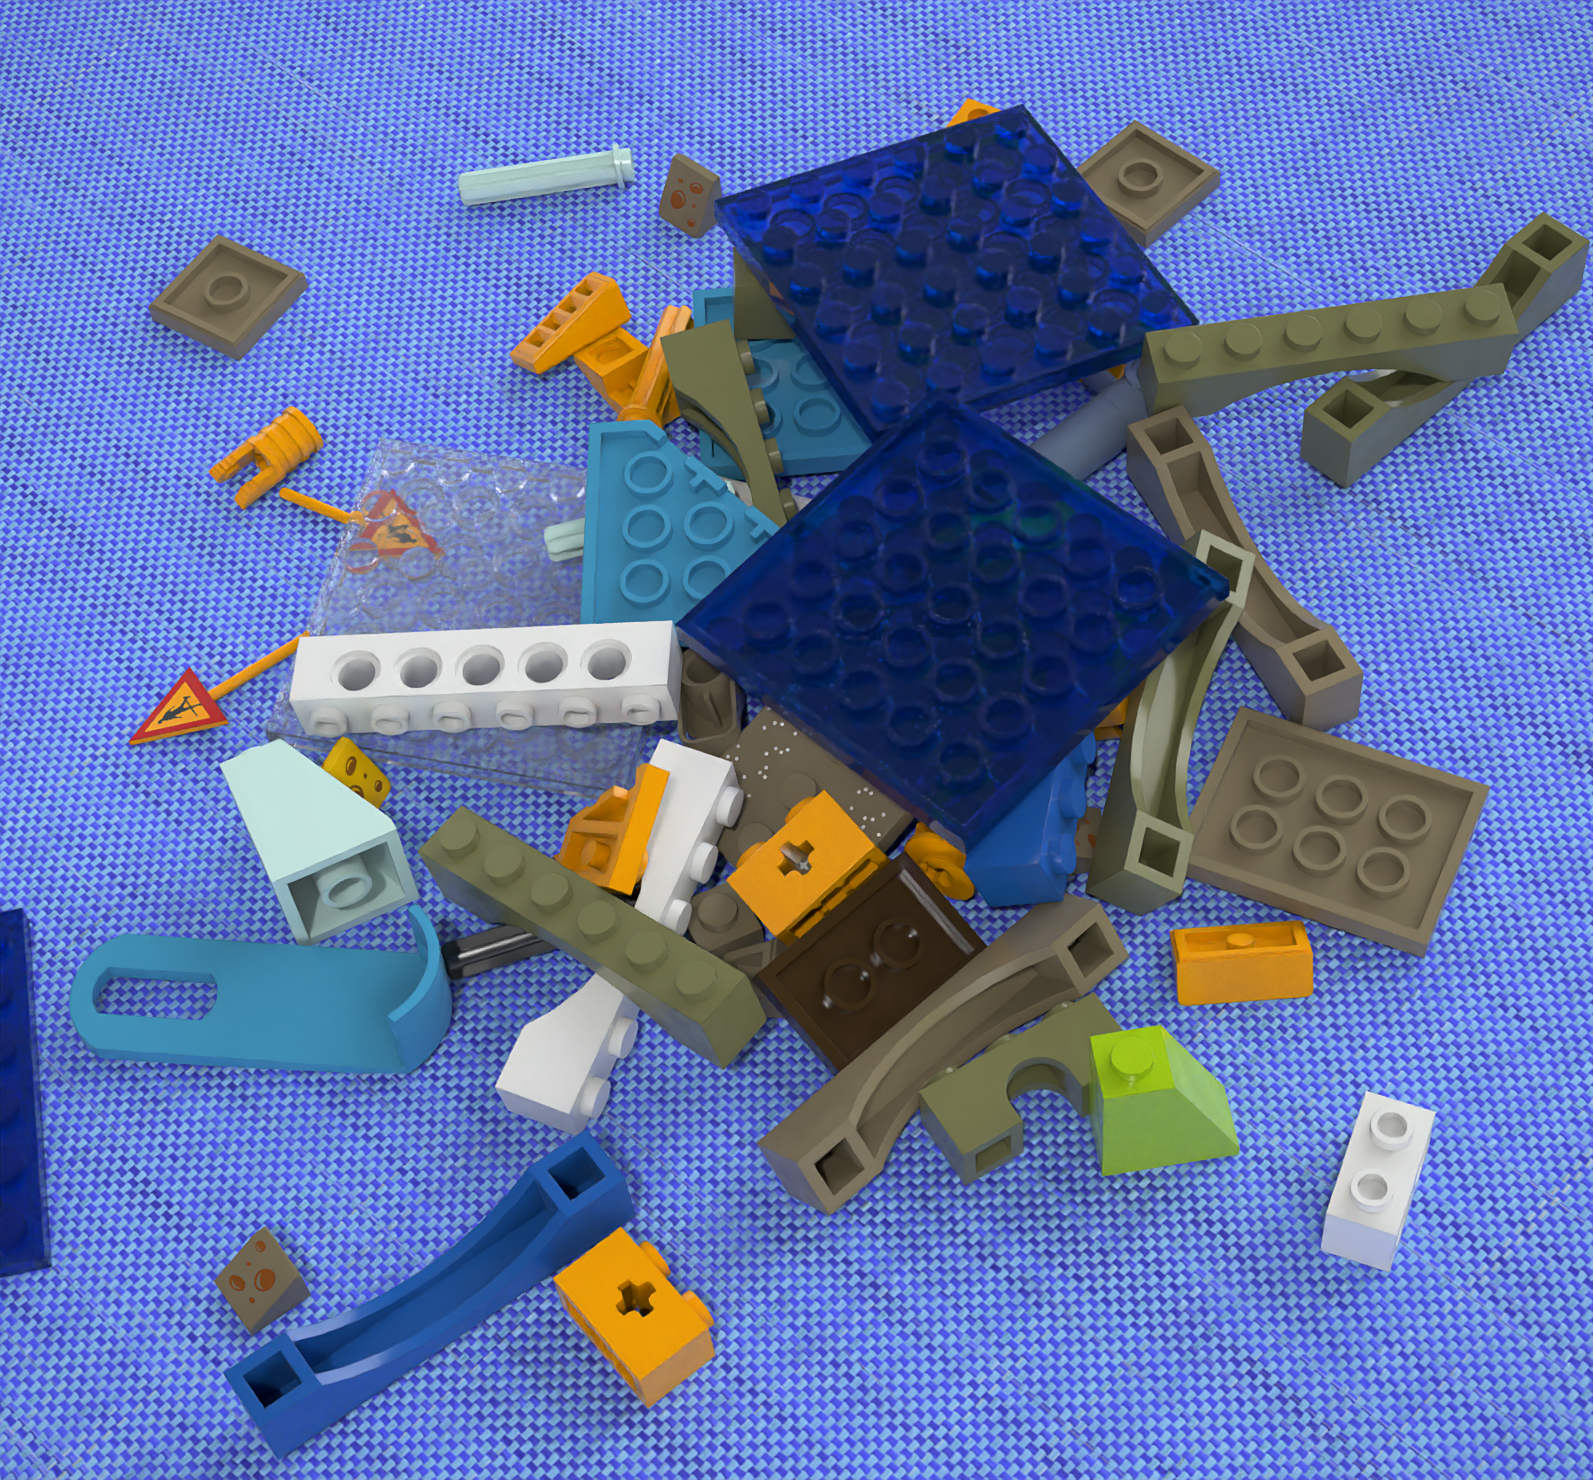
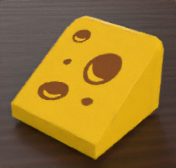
[321,736,391,810]

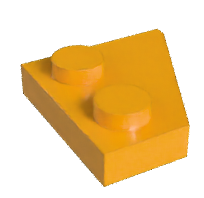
[557,763,670,895]

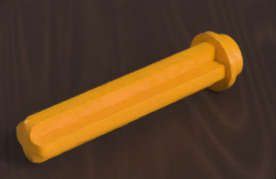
[616,304,694,430]

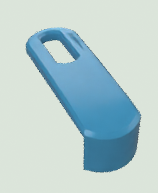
[69,904,453,1074]

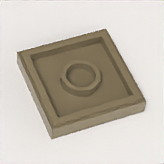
[1061,120,1221,248]
[148,234,308,361]

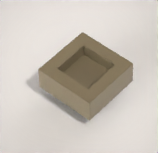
[686,882,765,960]

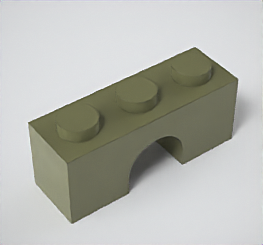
[918,992,1123,1186]

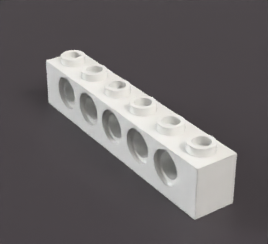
[289,620,683,738]

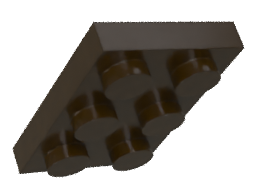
[752,850,988,1076]

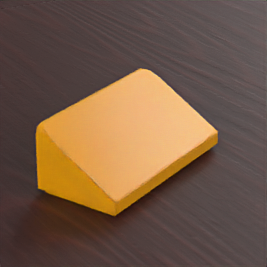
[1169,920,1313,1006]

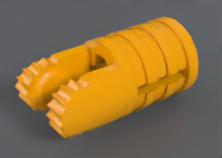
[208,406,324,510]

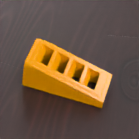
[509,271,632,375]

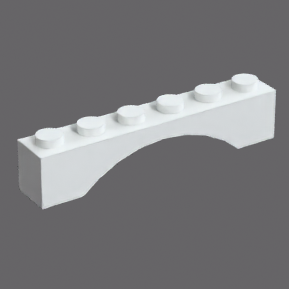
[495,739,744,1135]

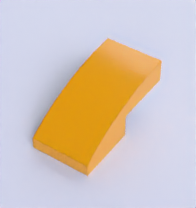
[573,326,681,425]

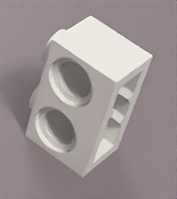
[1320,1091,1436,1272]

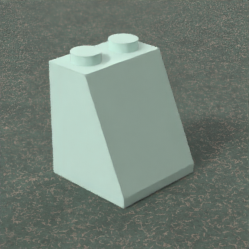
[219,738,420,946]

